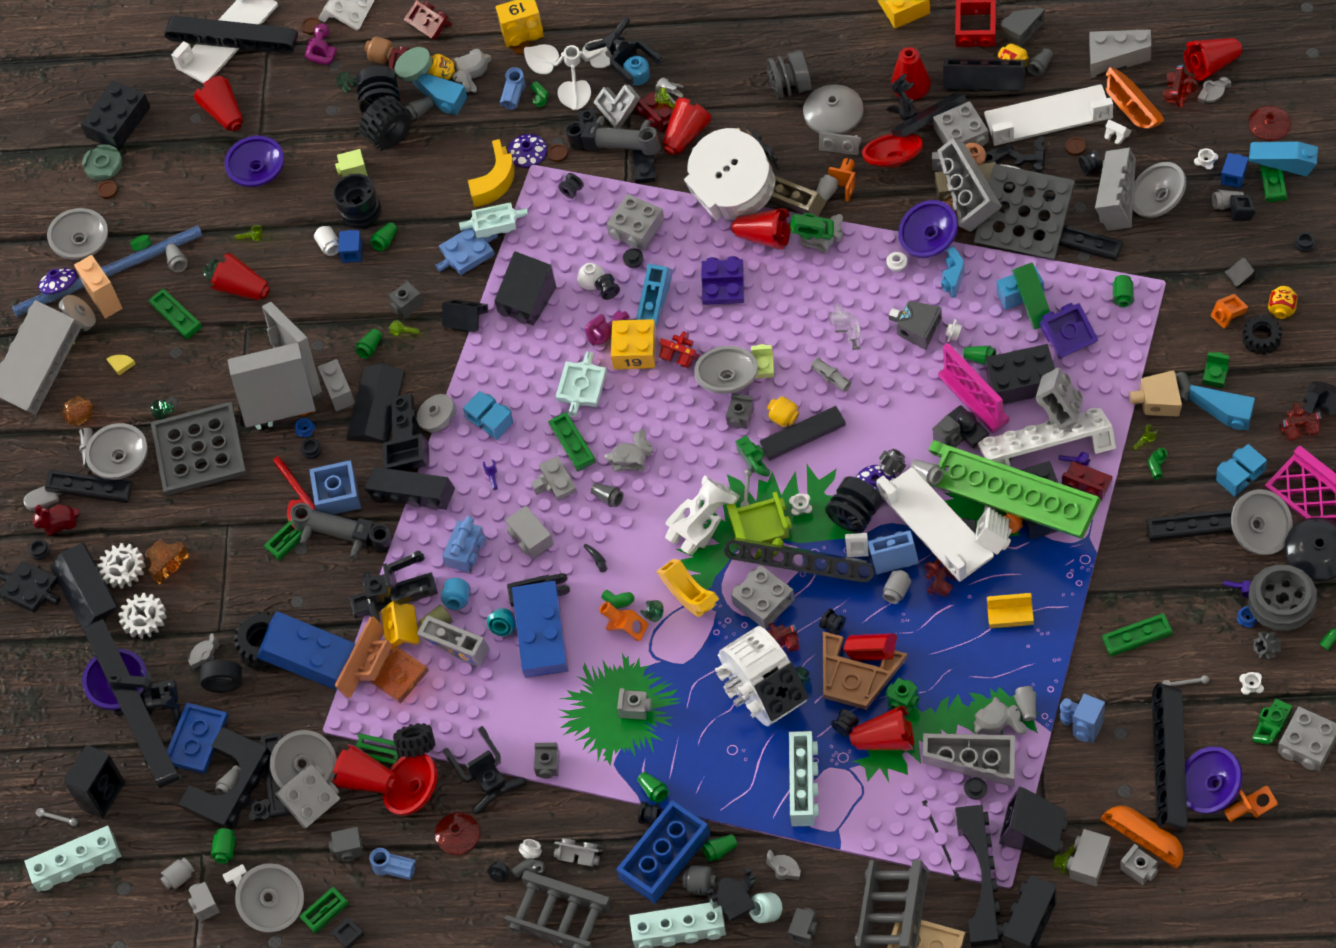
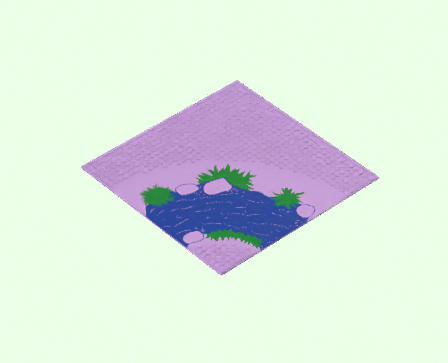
[323,165,1166,889]

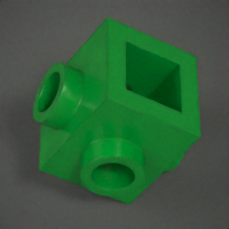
[886,678,920,717]

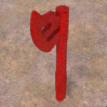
[273,456,317,531]

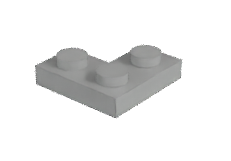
[594,84,640,128]

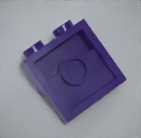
[701,256,744,305]
[1039,303,1098,359]

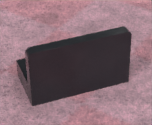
[442,299,488,332]

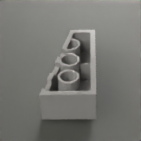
[937,138,1002,232]
[1095,148,1136,231]
[923,733,1015,787]

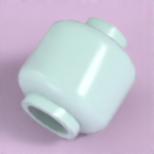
[749,892,783,923]

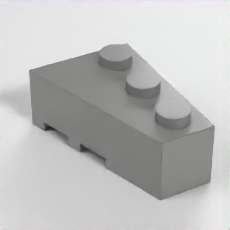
[1089,30,1151,79]

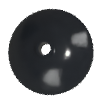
[1284,517,1336,581]

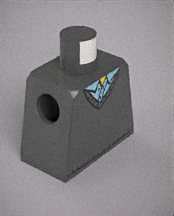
[889,301,942,350]

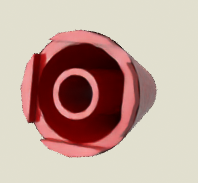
[1183,38,1242,81]
[891,47,931,100]
[194,76,243,131]
[662,97,712,156]
[731,208,791,250]
[211,253,270,301]
[850,706,914,751]
[332,744,398,794]

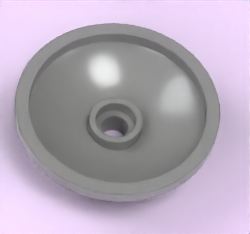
[803,84,864,135]
[1133,162,1186,218]
[47,208,108,260]
[694,346,758,394]
[85,423,148,480]
[1231,489,1293,555]
[270,730,337,788]
[235,863,304,932]

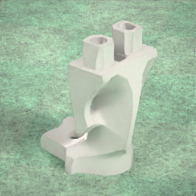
[665,475,740,555]

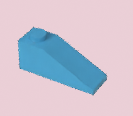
[413,73,467,115]
[1249,142,1318,177]
[636,263,673,327]
[1189,385,1255,430]

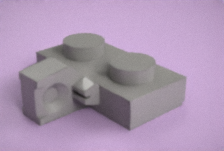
[531,456,577,501]

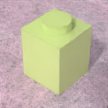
[335,149,368,177]

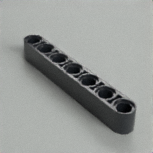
[164,16,298,54]
[724,538,875,582]
[1152,683,1187,833]

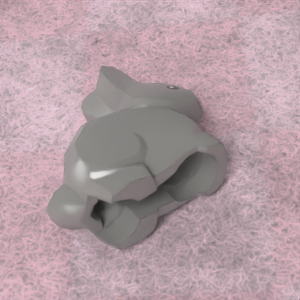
[452,49,492,93]
[799,214,843,254]
[605,429,653,472]
[974,697,1028,735]

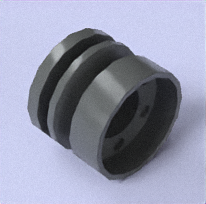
[767,50,812,100]

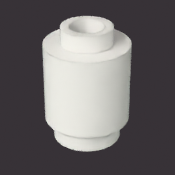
[314,226,339,256]

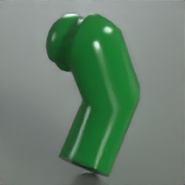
[531,81,549,107]
[1147,448,1168,480]
[601,589,635,609]
[1319,628,1336,651]

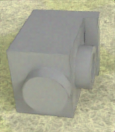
[617,688,652,720]
[1120,844,1158,885]
[188,882,220,922]

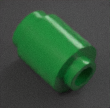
[1112,275,1134,308]
[211,828,236,864]

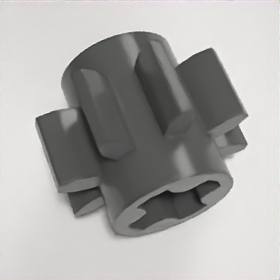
[879,448,906,475]
[1253,631,1281,659]

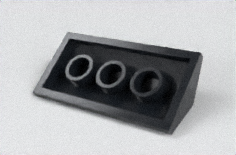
[346,363,405,444]
[51,543,119,628]

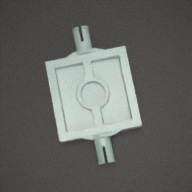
[459,202,528,238]
[556,351,607,417]

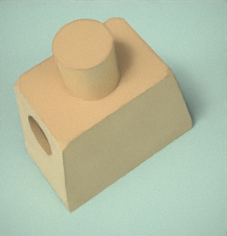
[1129,371,1182,417]

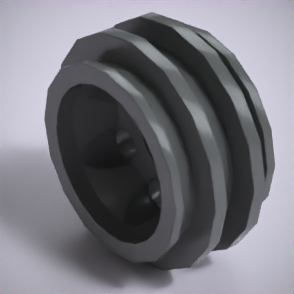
[1248,565,1317,631]

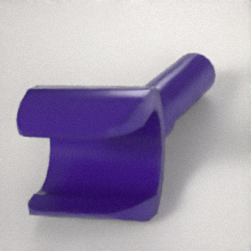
[1058,452,1091,466]
[483,459,498,490]
[1223,580,1252,597]

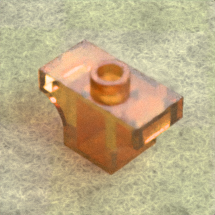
[145,539,189,584]

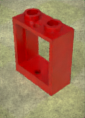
[955,0,996,48]

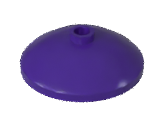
[224,136,284,187]
[898,200,958,258]
[82,648,147,710]
[1185,746,1243,814]

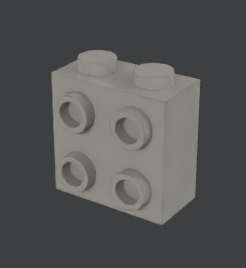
[933,101,989,146]
[606,194,664,251]
[1036,367,1083,430]
[731,565,795,629]
[1278,706,1336,772]
[275,764,340,828]

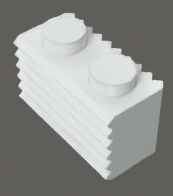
[975,507,1012,555]

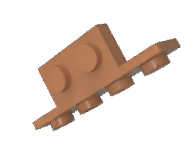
[335,617,393,698]

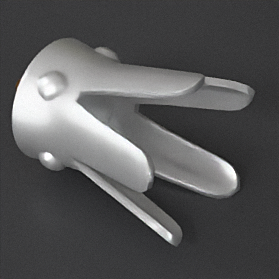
[655,78,684,105]

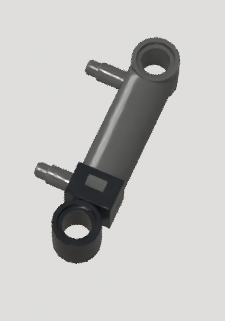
[565,116,661,155]
[290,503,392,558]

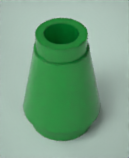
[370,222,398,252]
[355,329,382,359]
[963,345,996,365]
[637,772,669,803]
[702,834,737,862]

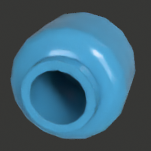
[623,56,650,86]
[441,578,471,610]

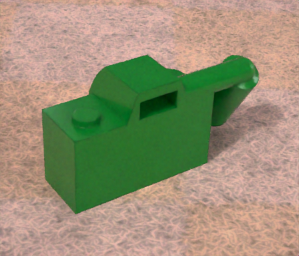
[790,213,834,240]
[735,435,770,477]
[1252,699,1292,745]

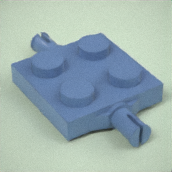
[435,228,498,276]

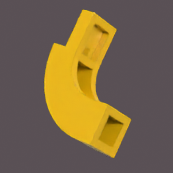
[468,139,515,208]
[656,559,719,617]

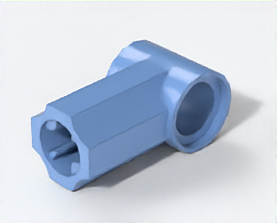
[500,67,526,110]
[370,848,416,880]

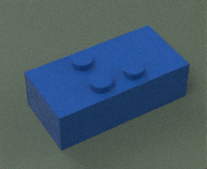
[512,581,569,678]
[256,611,356,690]
[616,800,711,904]

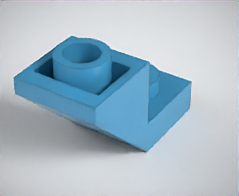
[940,246,964,298]

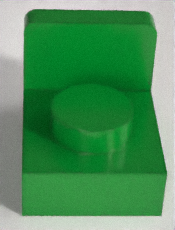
[1202,352,1230,388]

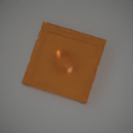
[370,646,429,703]

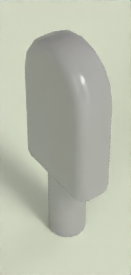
[24,486,61,511]

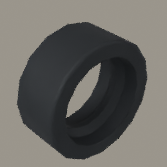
[200,659,242,693]

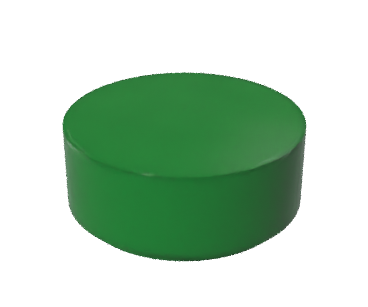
[130,235,151,251]

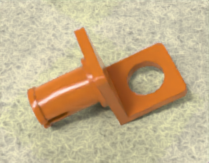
[828,158,855,202]
[599,602,648,641]
[1223,786,1278,822]

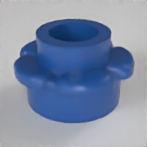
[295,418,315,438]
[1237,606,1258,628]

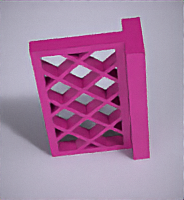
[938,343,1009,433]
[1265,445,1336,520]

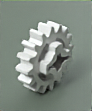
[98,543,146,589]
[119,593,167,639]

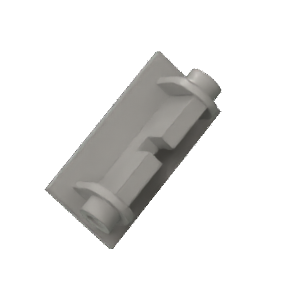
[819,131,862,155]
[554,838,603,867]

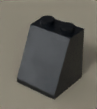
[494,251,556,326]
[999,786,1068,859]

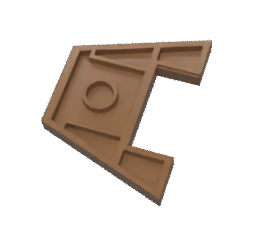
[823,631,908,710]

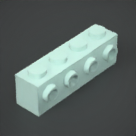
[789,731,819,826]
[24,826,122,892]
[629,903,726,948]

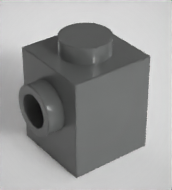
[389,281,423,319]
[329,827,365,862]

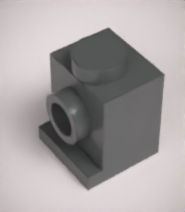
[726,393,754,429]
[932,415,964,448]
[534,742,560,779]
[788,908,818,948]

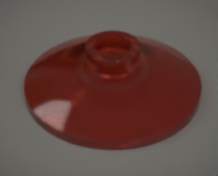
[1249,106,1290,141]
[435,812,480,855]

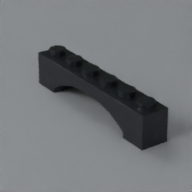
[955,805,1003,948]

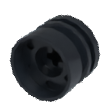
[355,65,401,114]
[333,174,382,228]
[825,476,883,534]

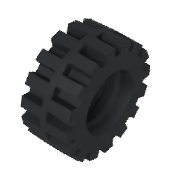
[1243,314,1282,355]
[393,723,435,758]

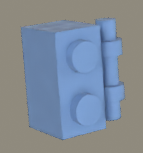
[442,516,486,573]
[868,530,919,574]
[1060,694,1105,744]

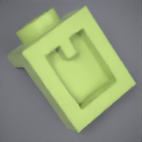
[751,344,774,379]

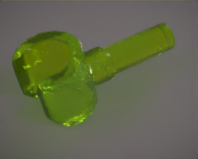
[654,87,675,109]
[235,225,262,241]
[389,320,419,336]
[1132,424,1158,451]
[1053,844,1075,873]

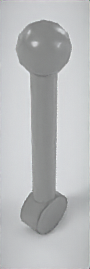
[741,469,753,507]
[1162,675,1210,686]
[36,808,78,826]

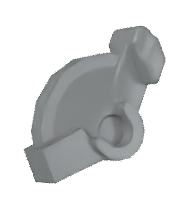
[1198,77,1231,104]
[188,633,220,669]
[766,850,801,880]

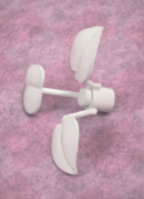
[524,39,611,110]

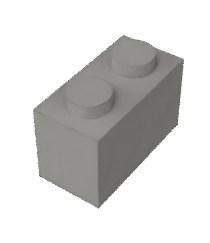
[318,359,355,411]
[505,506,553,559]
[1067,829,1110,887]

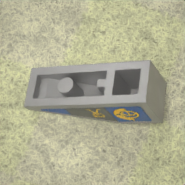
[417,615,489,667]

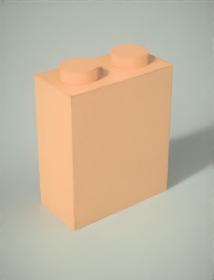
[74,255,123,319]

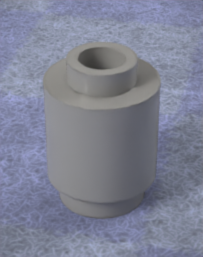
[882,570,911,604]
[160,858,195,890]

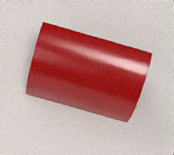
[844,633,897,661]

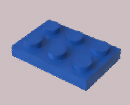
[167,703,229,774]

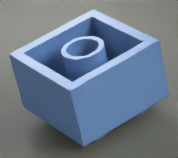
[309,460,361,515]

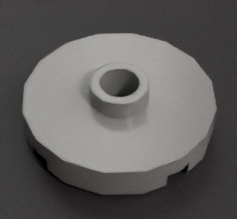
[59,295,96,331]
[417,394,456,433]

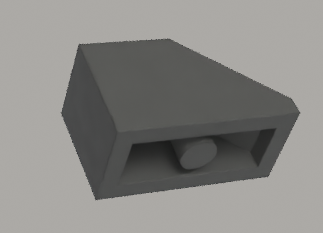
[1000,8,1044,47]

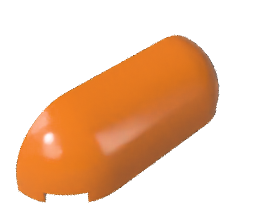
[1105,67,1164,129]
[1100,806,1183,869]

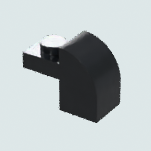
[1303,381,1336,416]

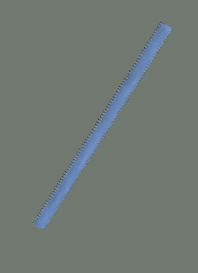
[12,226,202,317]

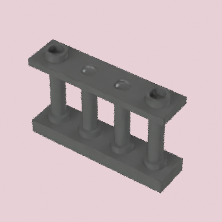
[855,860,929,948]
[504,870,612,948]

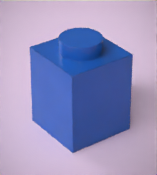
[1221,153,1248,189]
[338,230,363,263]

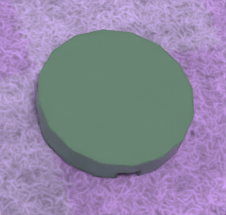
[394,47,433,82]
[82,145,123,180]

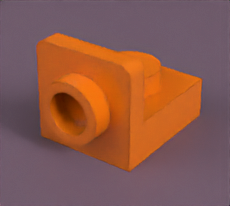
[1211,294,1249,328]

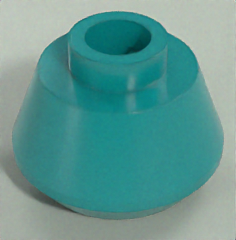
[486,608,516,636]

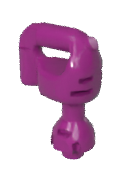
[305,23,337,65]
[585,310,630,346]

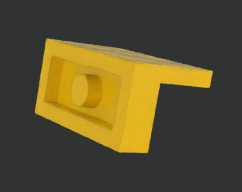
[987,593,1034,629]
[381,601,420,650]

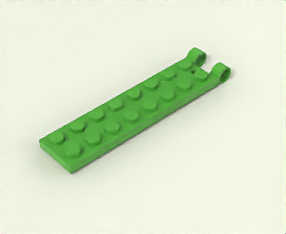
[928,440,1101,539]

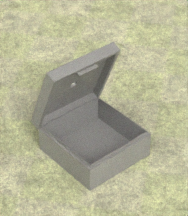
[228,302,322,428]

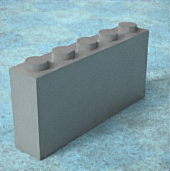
[0,300,83,415]

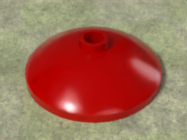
[862,133,923,168]
[382,753,437,816]

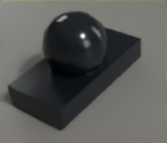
[948,405,989,448]

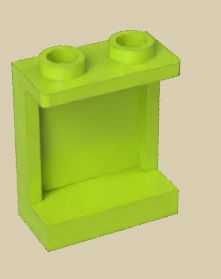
[726,492,792,551]

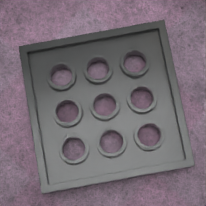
[974,164,1075,260]
[151,402,247,496]

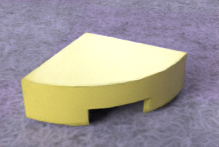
[106,355,136,375]

